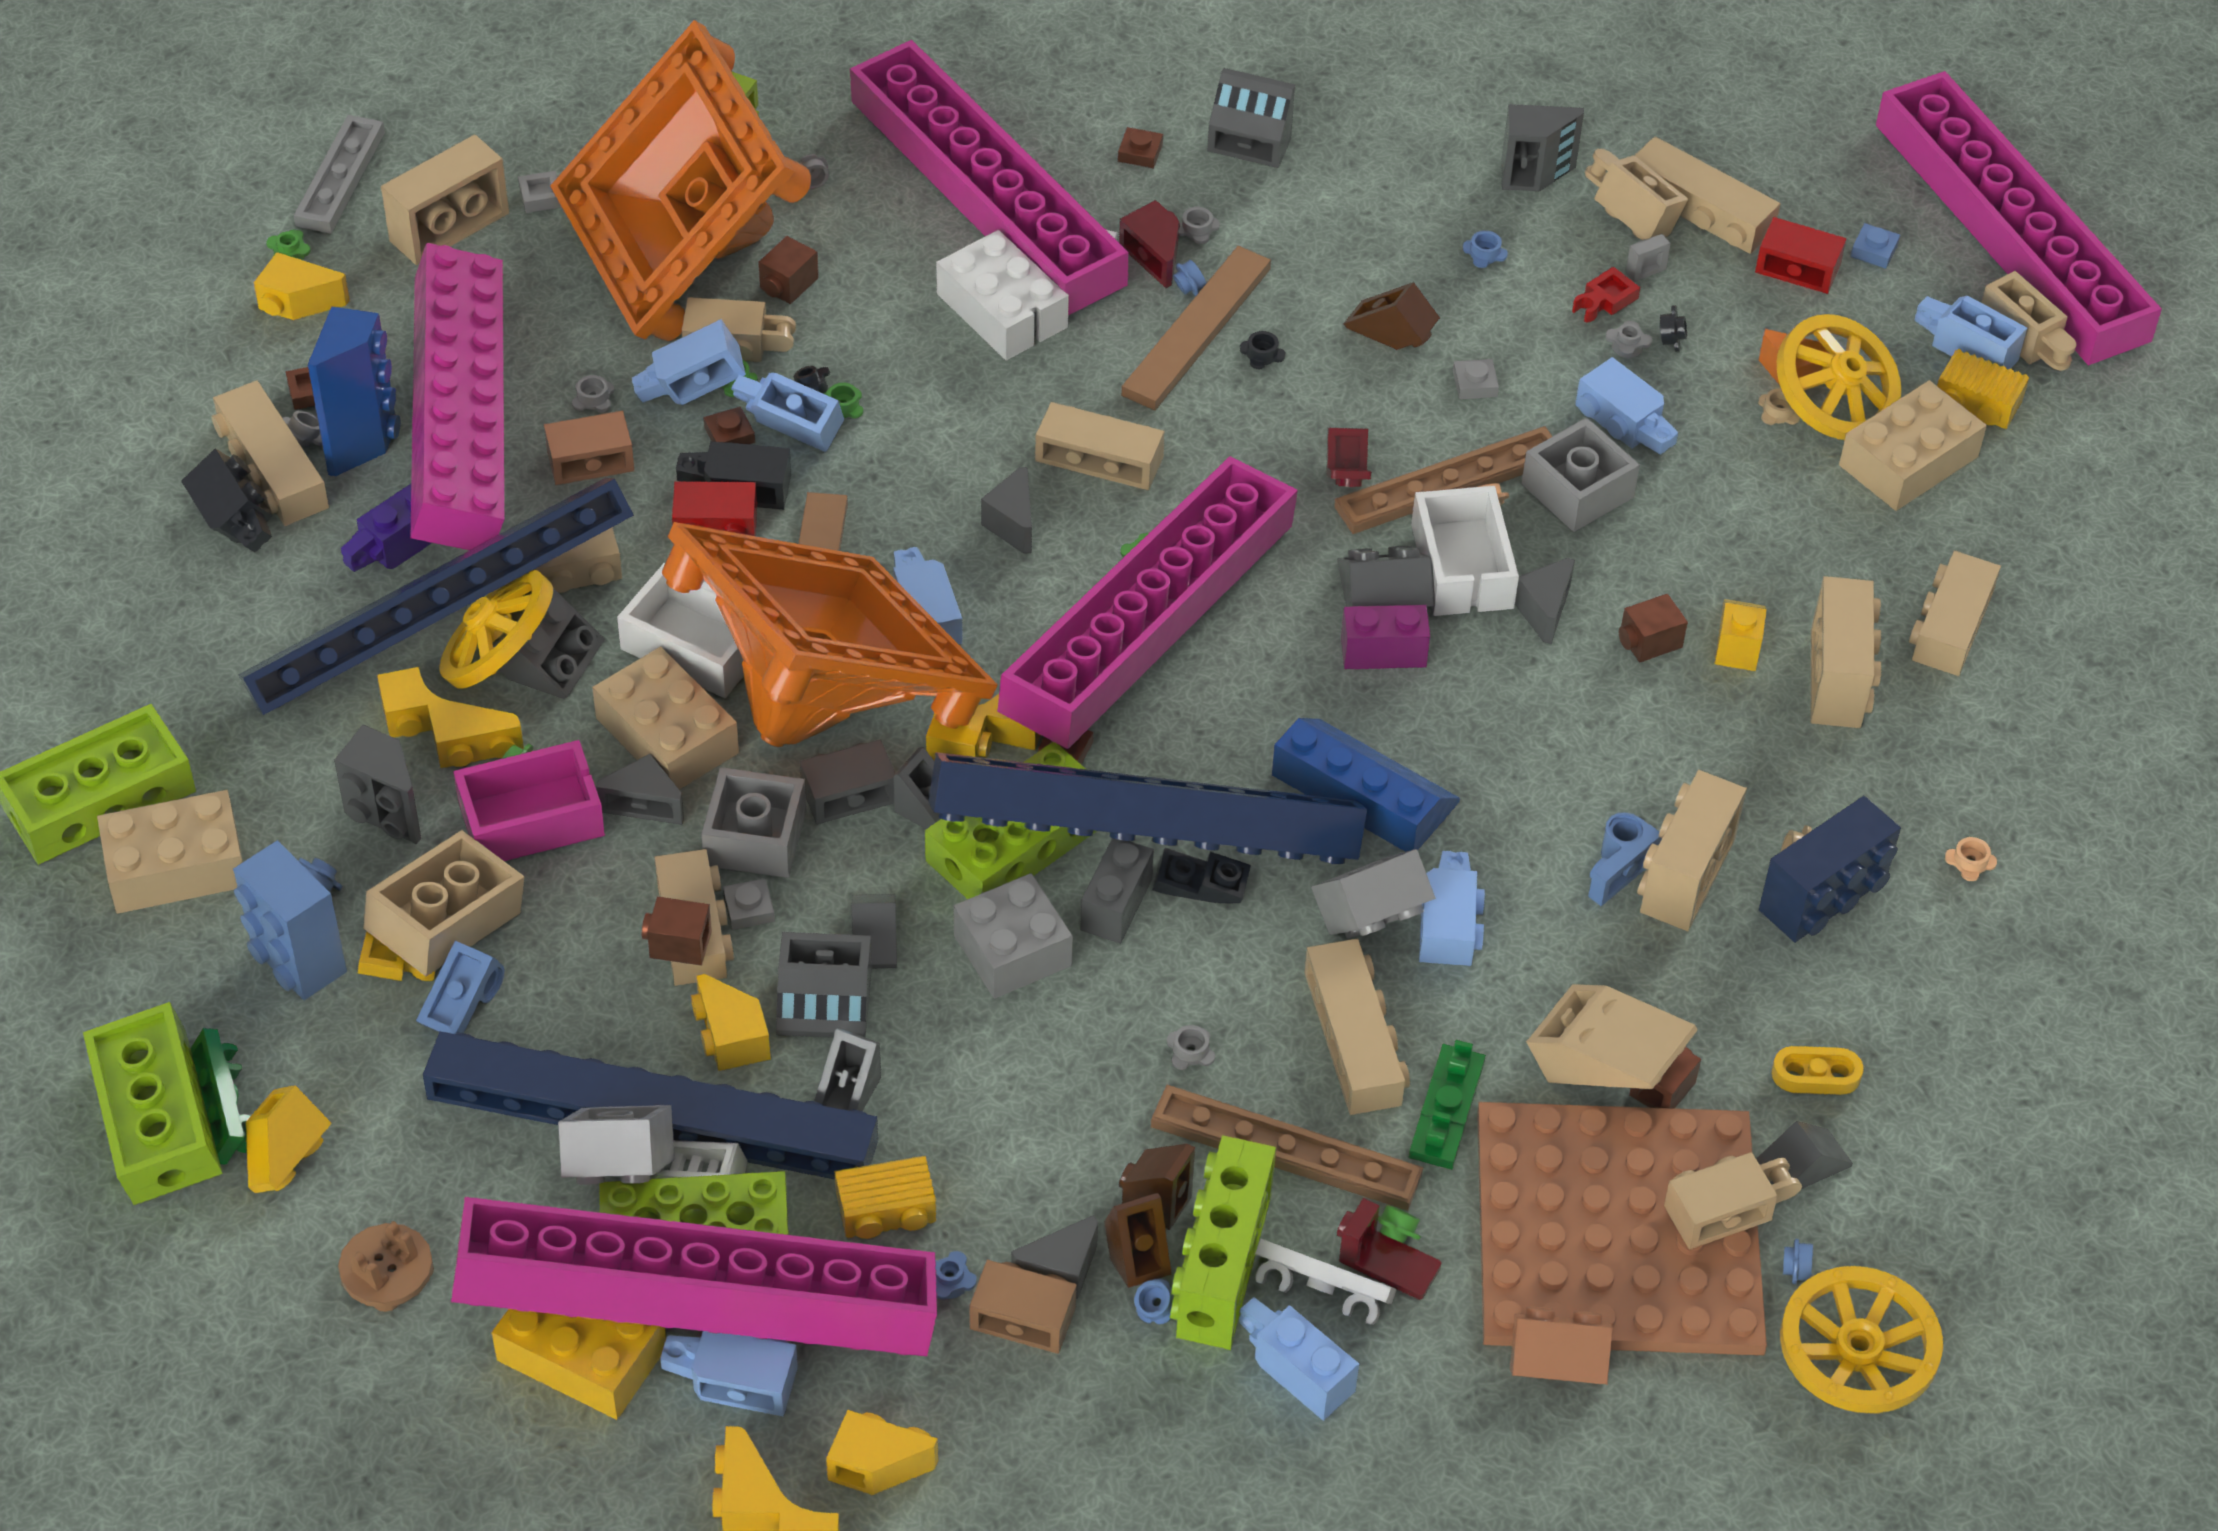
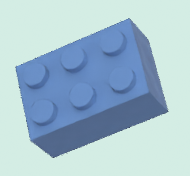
[233,840,347,1000]

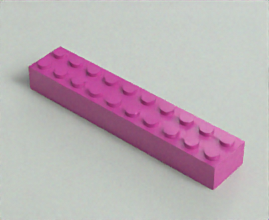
[850,40,1128,316]
[1876,71,2162,366]
[410,242,505,550]
[997,456,1298,749]
[451,1197,937,1357]

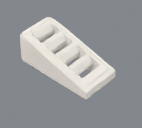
[650,1140,747,1179]

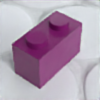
[1341,605,1430,670]

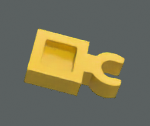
[358,931,436,981]

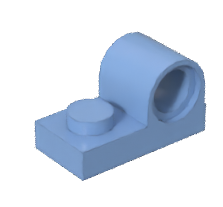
[1588,812,1662,906]
[416,941,504,1034]

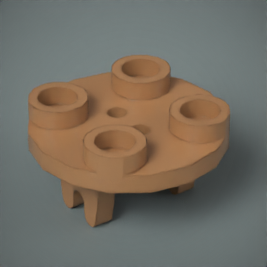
[338,1221,434,1312]

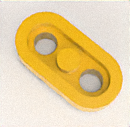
[1771,1046,1864,1095]

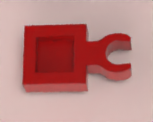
[1572,266,1641,323]

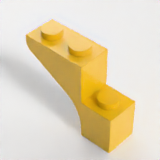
[377,667,524,768]
[926,694,1040,761]
[712,1426,840,1531]

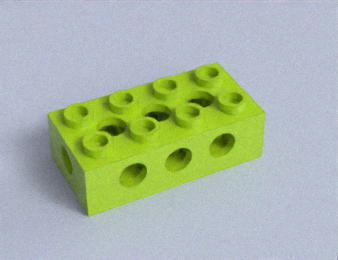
[0,704,196,865]
[925,742,1097,899]
[83,1002,223,1205]
[1170,1135,1276,1350]
[599,1171,789,1235]

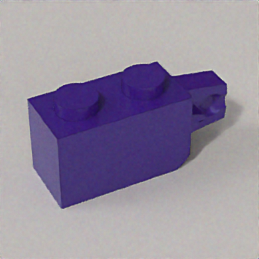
[341,484,432,572]

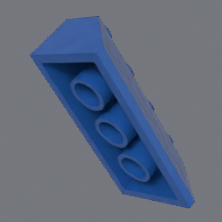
[308,306,401,476]
[1272,718,1460,852]

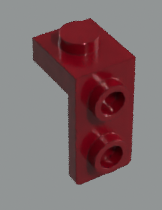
[1326,427,1371,487]
[1337,1198,1441,1300]

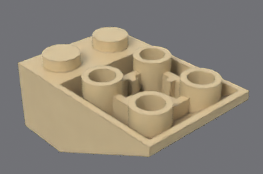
[1526,984,1698,1089]

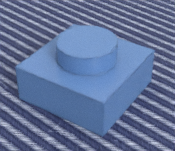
[1850,223,1900,268]

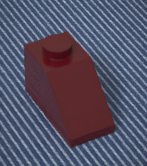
[1119,200,1180,288]

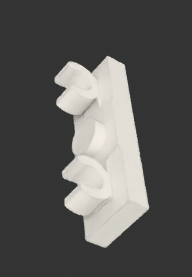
[1255,1239,1397,1325]

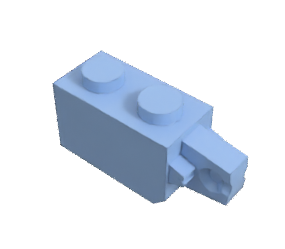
[1915,296,2027,369]
[632,319,746,405]
[1575,357,1678,454]
[731,373,844,452]
[893,547,962,644]
[1419,851,1485,966]
[1239,1297,1359,1421]
[660,1331,798,1416]

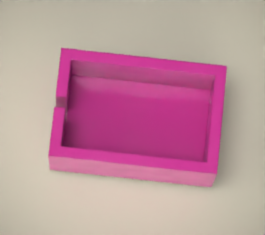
[453,740,605,861]

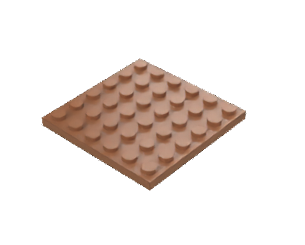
[1477,1102,1767,1355]

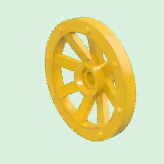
[1777,314,1901,440]
[439,570,553,689]
[1780,1266,1943,1413]

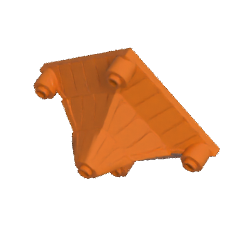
[550,20,811,342]
[662,522,998,747]

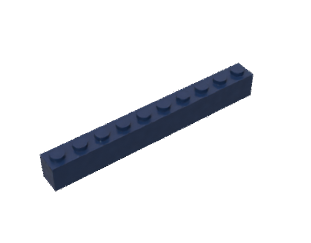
[238,477,634,715]
[929,752,1367,864]
[423,1031,878,1180]

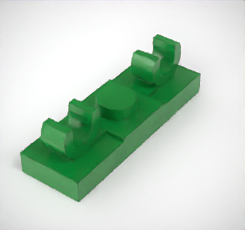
[191,1028,251,1165]
[1408,1040,1486,1170]

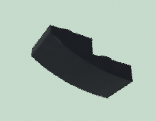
[1152,848,1251,904]

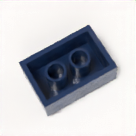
[1758,795,1901,943]

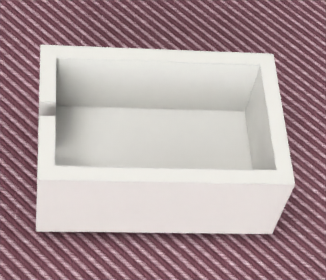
[936,230,1069,360]
[1411,486,1519,616]
[617,563,744,698]

